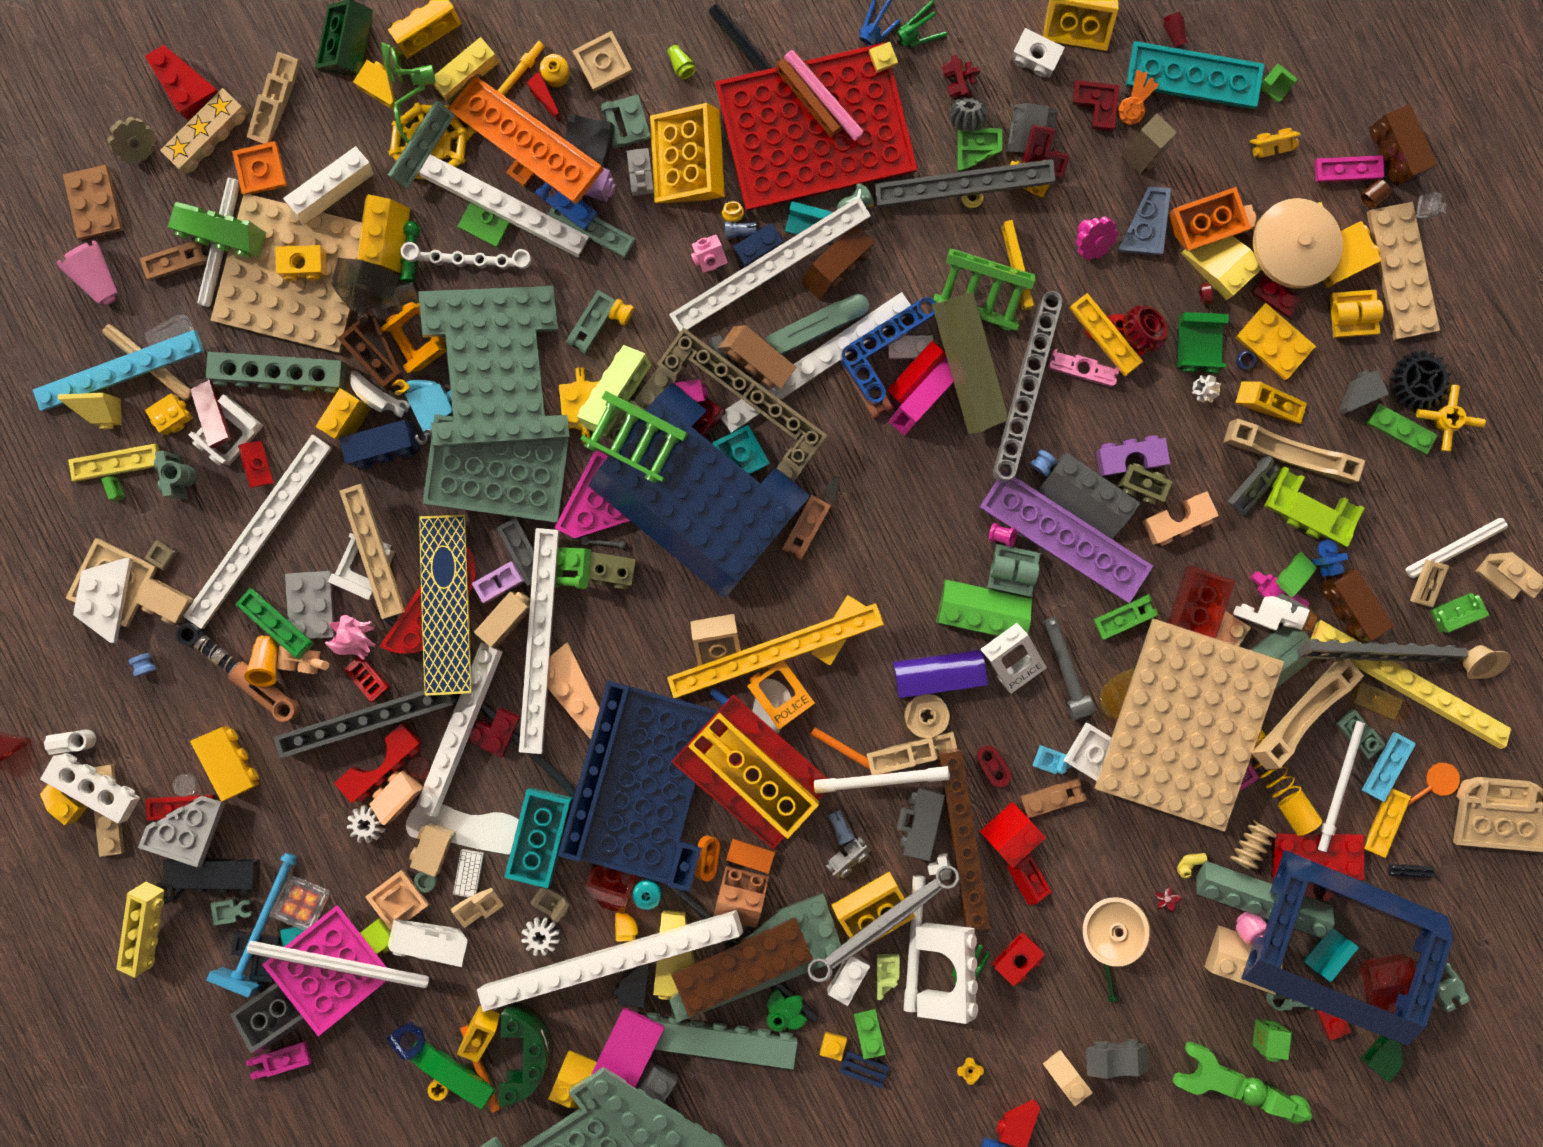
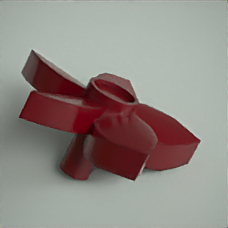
[1155,887,1182,913]

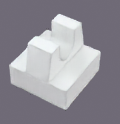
[928,853,952,880]

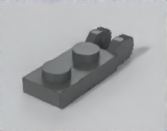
[1228,456,1281,516]

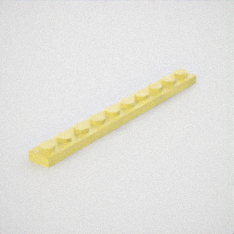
[1311,620,1511,749]

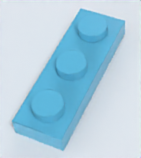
[1362,732,1416,802]

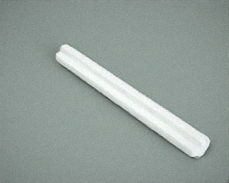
[1406,518,1508,578]

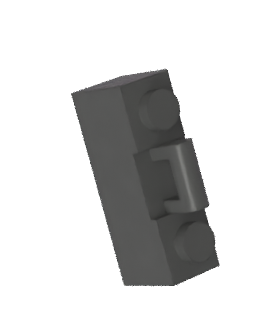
[896,787,945,861]

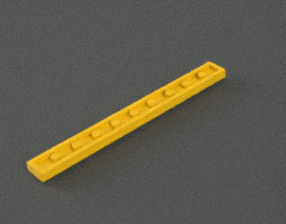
[667,603,884,699]

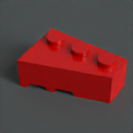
[145,45,219,120]

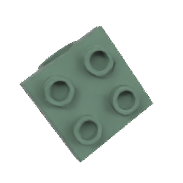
[154,451,197,500]
[987,544,1040,597]

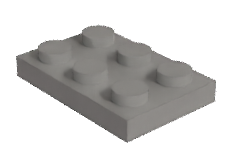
[285,571,336,639]

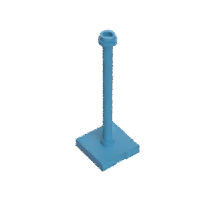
[206,852,298,998]

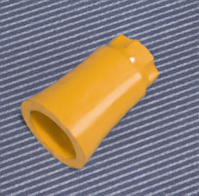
[244,635,278,687]

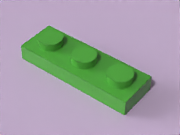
[1366,404,1437,455]

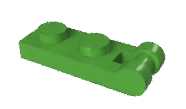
[1093,594,1159,640]

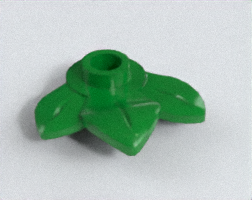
[767,989,807,1032]

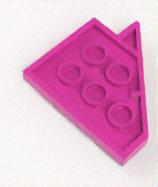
[555,451,630,539]

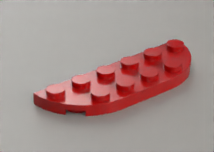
[380,545,476,654]

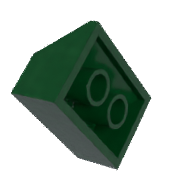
[315,0,373,76]

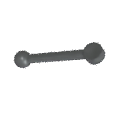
[581,536,627,549]

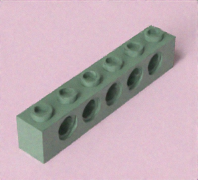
[206,352,347,393]

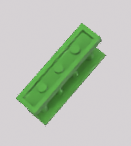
[933,248,1035,331]
[581,390,689,484]

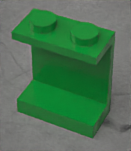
[1176,312,1229,374]

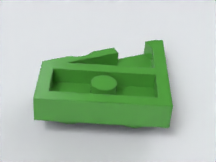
[957,128,1002,172]

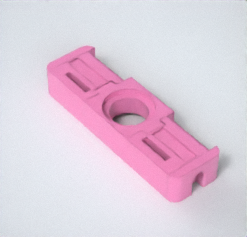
[1048,349,1119,387]

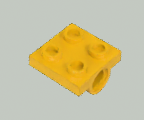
[1330,290,1383,338]

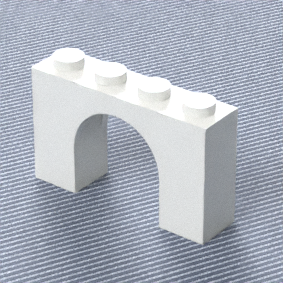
[916,923,978,1024]

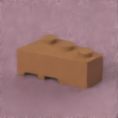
[718,325,797,390]

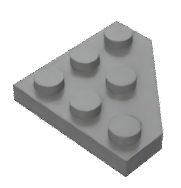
[138,796,225,868]

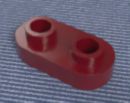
[976,745,1011,787]

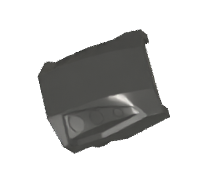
[1006,103,1058,153]

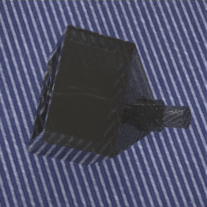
[331,258,399,323]

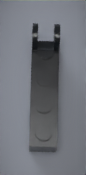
[155,858,260,905]

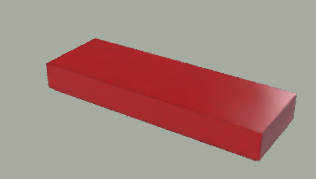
[887,341,946,404]
[145,794,215,821]

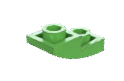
[1276,552,1317,598]

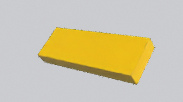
[1364,789,1411,858]

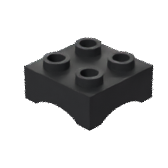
[565,114,615,169]

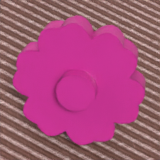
[1075,216,1118,260]

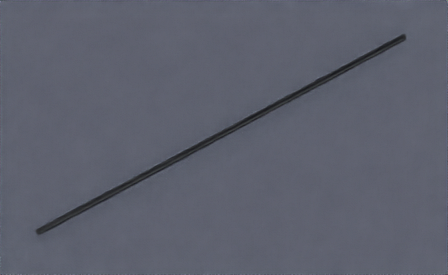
[376,609,819,1023]

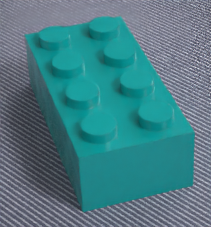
[504,787,573,889]

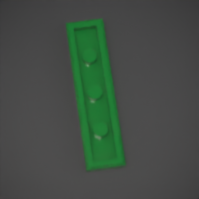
[235,588,314,660]

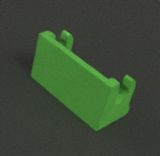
[1430,593,1489,632]

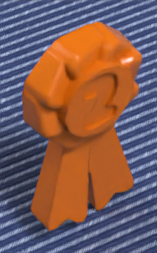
[1117,70,1159,125]

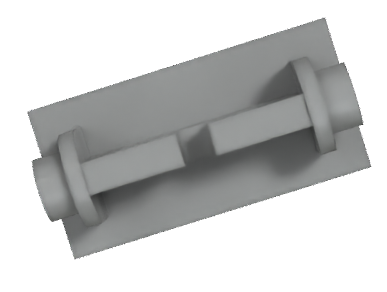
[826,837,872,879]

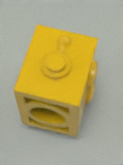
[145,393,193,435]

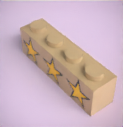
[160,88,248,175]

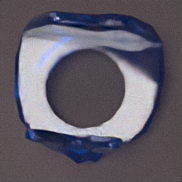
[387,1021,425,1060]

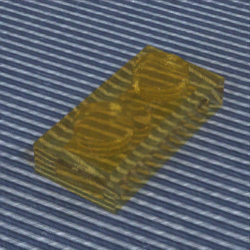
[1351,682,1404,720]

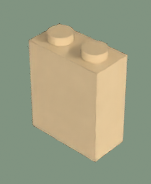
[474,591,530,647]

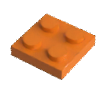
[232,141,287,195]

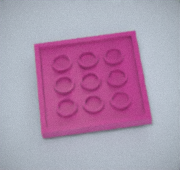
[262,905,387,1036]

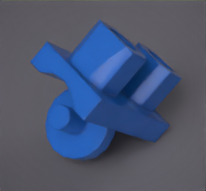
[1312,540,1348,576]

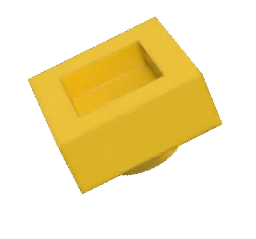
[819,1031,847,1061]

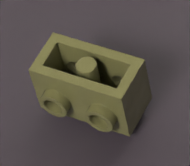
[1117,463,1173,506]
[589,552,637,590]

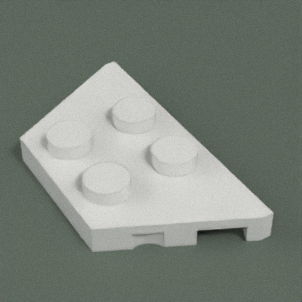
[73,558,133,643]

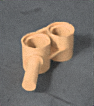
[276,646,329,674]

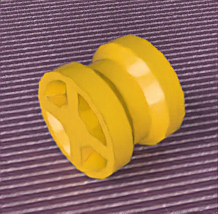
[608,298,634,326]

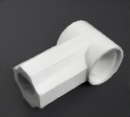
[44,729,96,755]

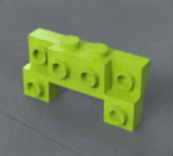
[1264,467,1365,547]

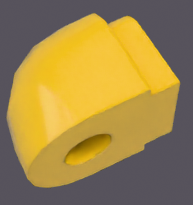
[615,913,638,941]

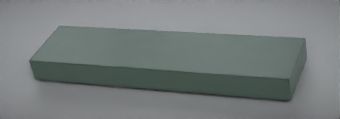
[388,101,455,189]
[548,208,636,259]

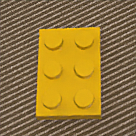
[1235,303,1316,380]

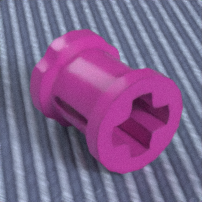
[989,523,1017,547]

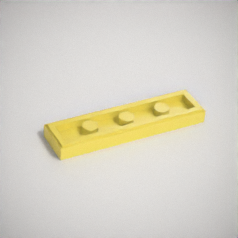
[68,444,159,482]

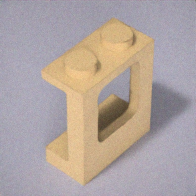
[1475,552,1543,599]

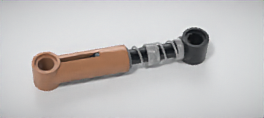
[176,624,300,722]

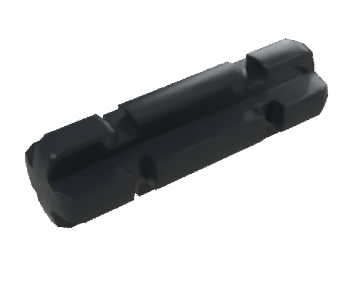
[1388,864,1434,878]

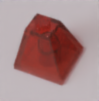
[584,864,637,914]

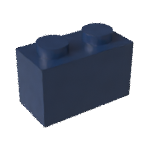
[734,223,783,268]

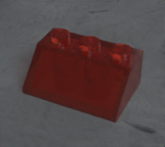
[1167,566,1236,639]

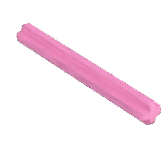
[784,50,863,140]

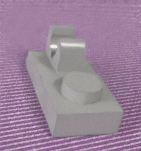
[627,148,654,196]

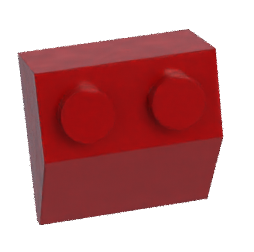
[979,802,1046,868]

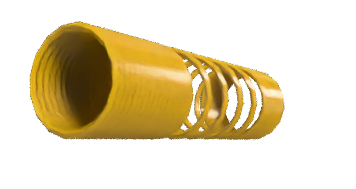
[1250,728,1322,836]

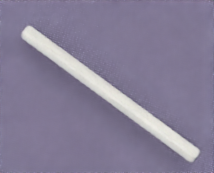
[247,941,429,988]

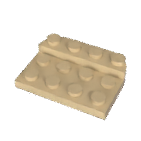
[1453,777,1543,852]

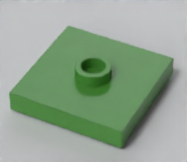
[457,202,511,248]

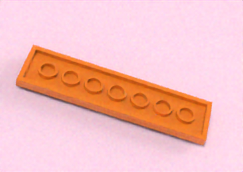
[448,75,604,205]

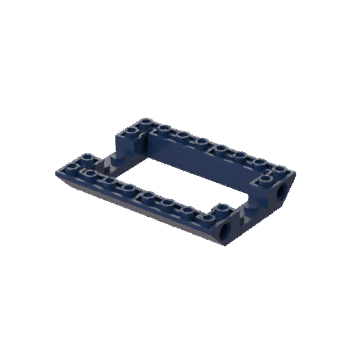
[1241,850,1453,1046]

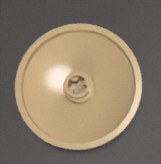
[1253,198,1343,288]

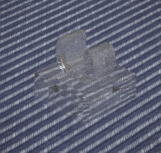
[1416,192,1447,219]

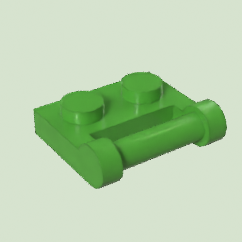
[555,548,591,589]

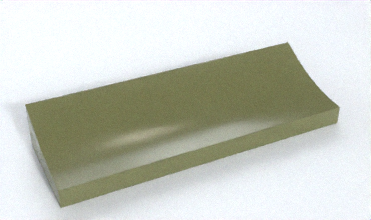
[932,292,1008,434]

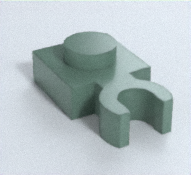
[211,898,254,925]

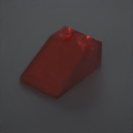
[1360,954,1415,1014]

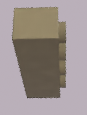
[1122,114,1177,174]

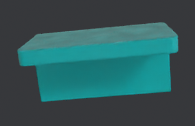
[785,201,833,235]
[1303,928,1359,982]

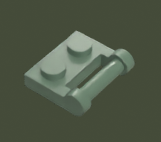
[601,94,651,149]

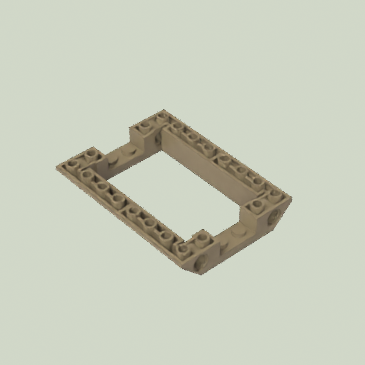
[606,328,828,482]

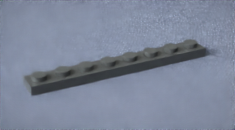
[875,159,1056,208]
[1297,639,1468,664]

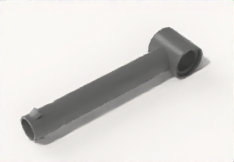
[1044,616,1095,721]

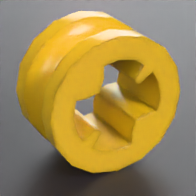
[428,1079,450,1101]

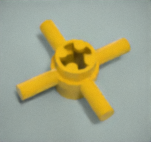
[1416,385,1486,452]

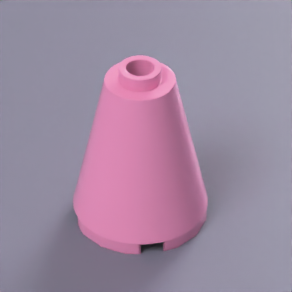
[56,241,118,306]

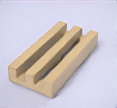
[1410,559,1449,608]

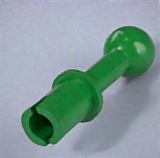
[400,221,420,283]

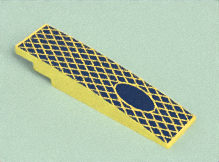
[420,515,472,696]

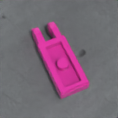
[246,1040,312,1080]

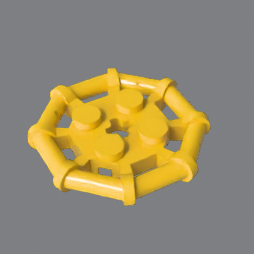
[388,102,469,180]

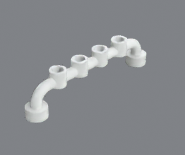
[401,242,531,270]

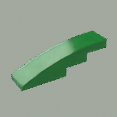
[406,1038,495,1109]

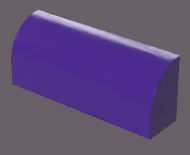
[893,649,988,698]

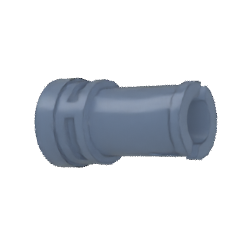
[724,221,756,239]
[827,810,855,845]

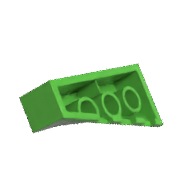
[168,202,267,259]

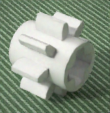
[1192,375,1221,403]

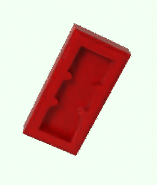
[238,440,273,489]

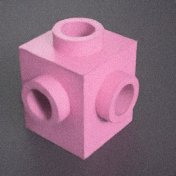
[691,234,728,273]

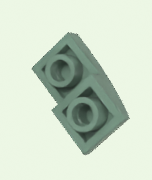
[1336,709,1385,759]

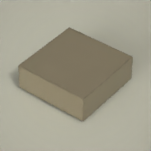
[144,540,177,571]

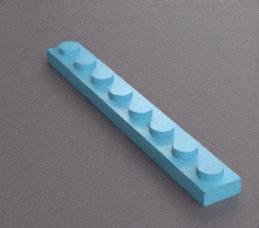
[33,330,204,411]

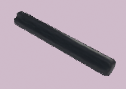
[709,4,771,71]

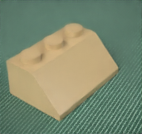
[1204,925,1283,995]

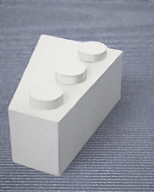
[388,919,468,967]

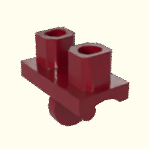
[942,54,981,99]

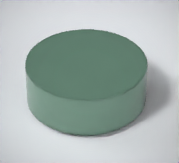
[414,871,438,893]

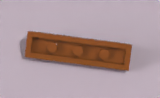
[776,52,844,139]

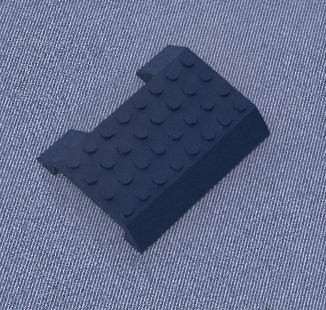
[588,382,810,599]
[558,680,717,892]

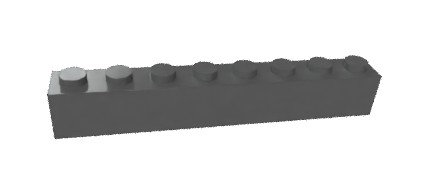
[273,690,457,758]

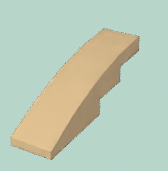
[247,52,301,144]
[867,731,957,775]

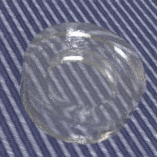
[173,774,198,797]

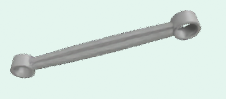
[808,865,960,982]

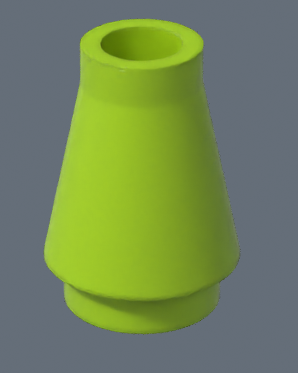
[667,45,696,79]

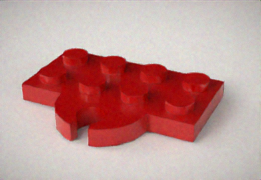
[1272,833,1364,901]

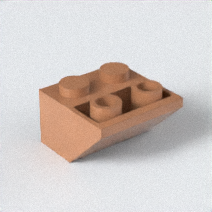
[713,866,769,928]

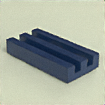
[840,1050,890,1088]

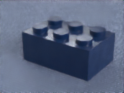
[339,420,421,470]

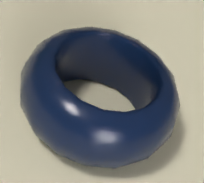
[1236,350,1257,371]

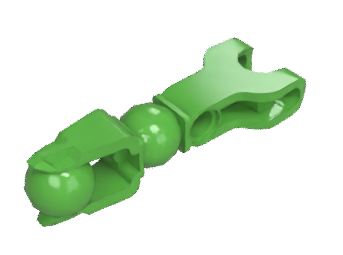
[1172,1041,1312,1124]

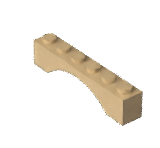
[1223,418,1365,484]
[1252,660,1364,770]

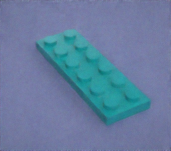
[1125,41,1264,109]

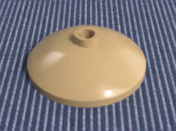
[1083,897,1150,967]

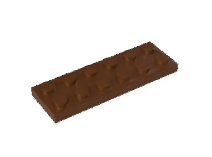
[671,917,813,1017]

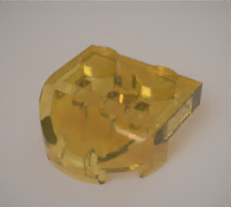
[1099,667,1135,719]

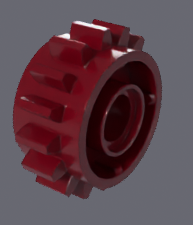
[1123,305,1168,352]

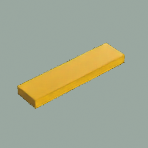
[1001,220,1034,311]
[1069,293,1143,377]

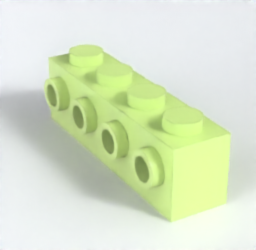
[577,345,652,437]

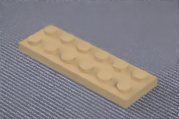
[1367,202,1440,340]

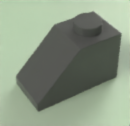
[1339,369,1389,414]

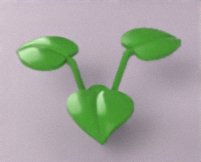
[381,42,436,143]

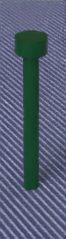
[1104,964,1118,1002]

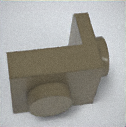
[530,887,569,923]

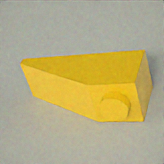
[1236,382,1307,424]

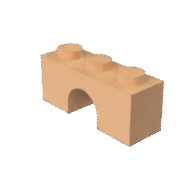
[1142,492,1219,546]

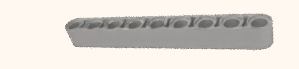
[993,291,1062,483]

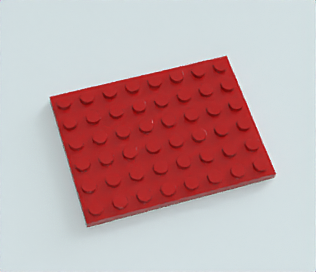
[715,42,918,211]

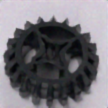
[1389,350,1453,410]

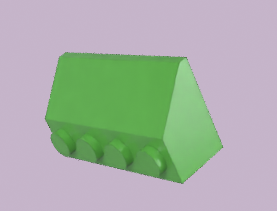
[936,580,1032,636]

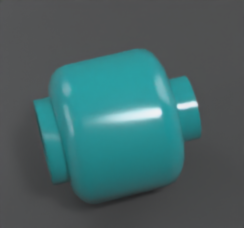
[632,879,662,910]

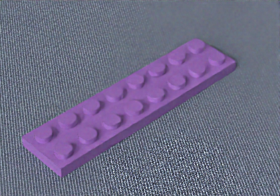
[979,470,1153,603]

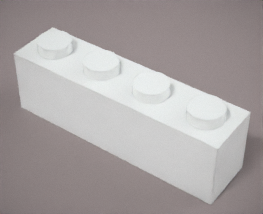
[283,146,374,226]

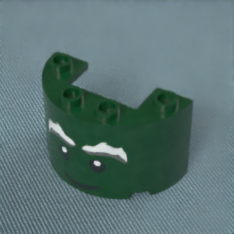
[499,1002,553,1107]

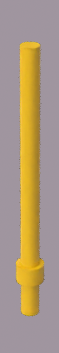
[455,41,545,144]

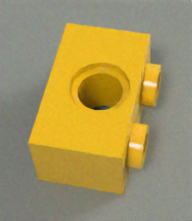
[275,245,327,281]

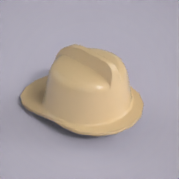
[1462,645,1511,679]

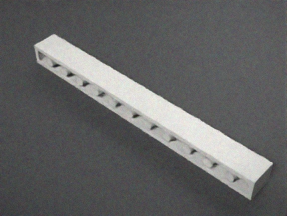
[477,910,743,1012]

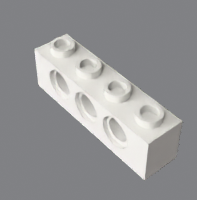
[40,753,140,824]

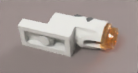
[1233,593,1317,632]

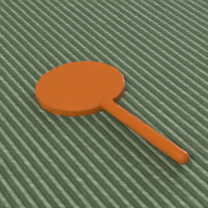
[1408,763,1460,806]

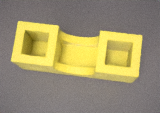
[433,37,499,104]

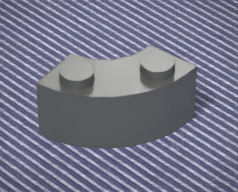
[1086,1039,1148,1079]

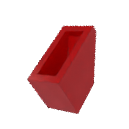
[996,1099,1040,1147]

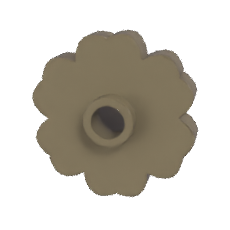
[107,117,156,164]

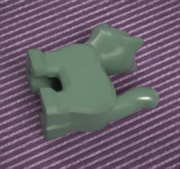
[1435,962,1470,1012]

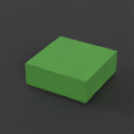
[101,476,125,501]

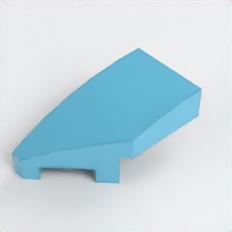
[1032,745,1072,774]

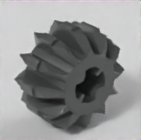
[950,97,988,132]

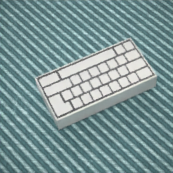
[453,849,484,897]

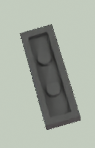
[497,517,534,587]

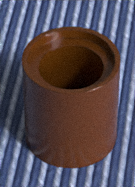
[1360,179,1392,209]

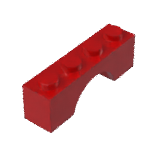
[334,722,423,804]

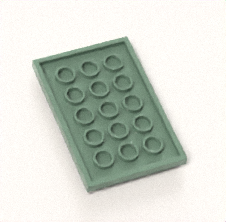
[422,414,569,523]

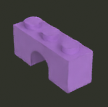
[1096,435,1170,477]

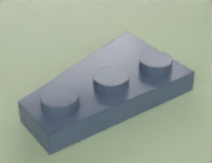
[1118,187,1171,256]

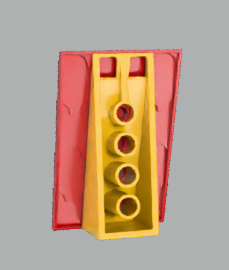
[671,694,828,850]

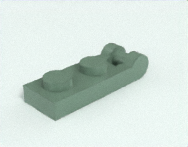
[566,290,616,354]

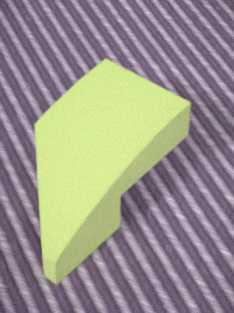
[877,954,900,1000]

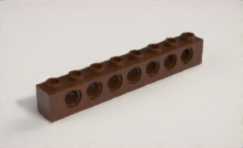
[937,748,990,931]

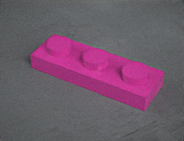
[1314,155,1384,183]

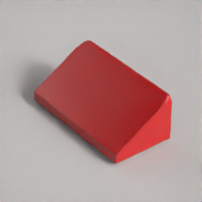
[1007,853,1052,905]

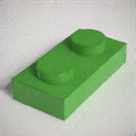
[854,1009,886,1059]

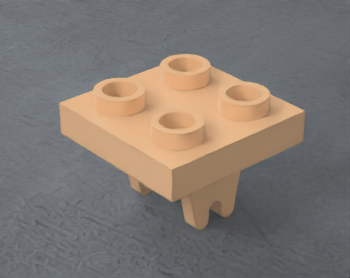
[366,869,429,931]

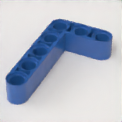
[840,297,936,405]

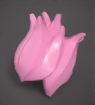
[325,615,376,660]

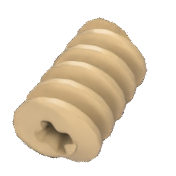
[1230,821,1277,870]

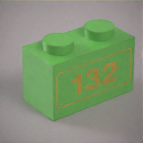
[1252,1019,1292,1062]

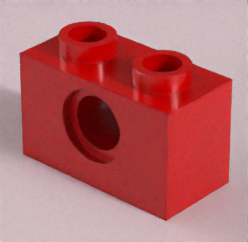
[992,931,1045,986]

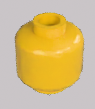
[540,54,570,87]

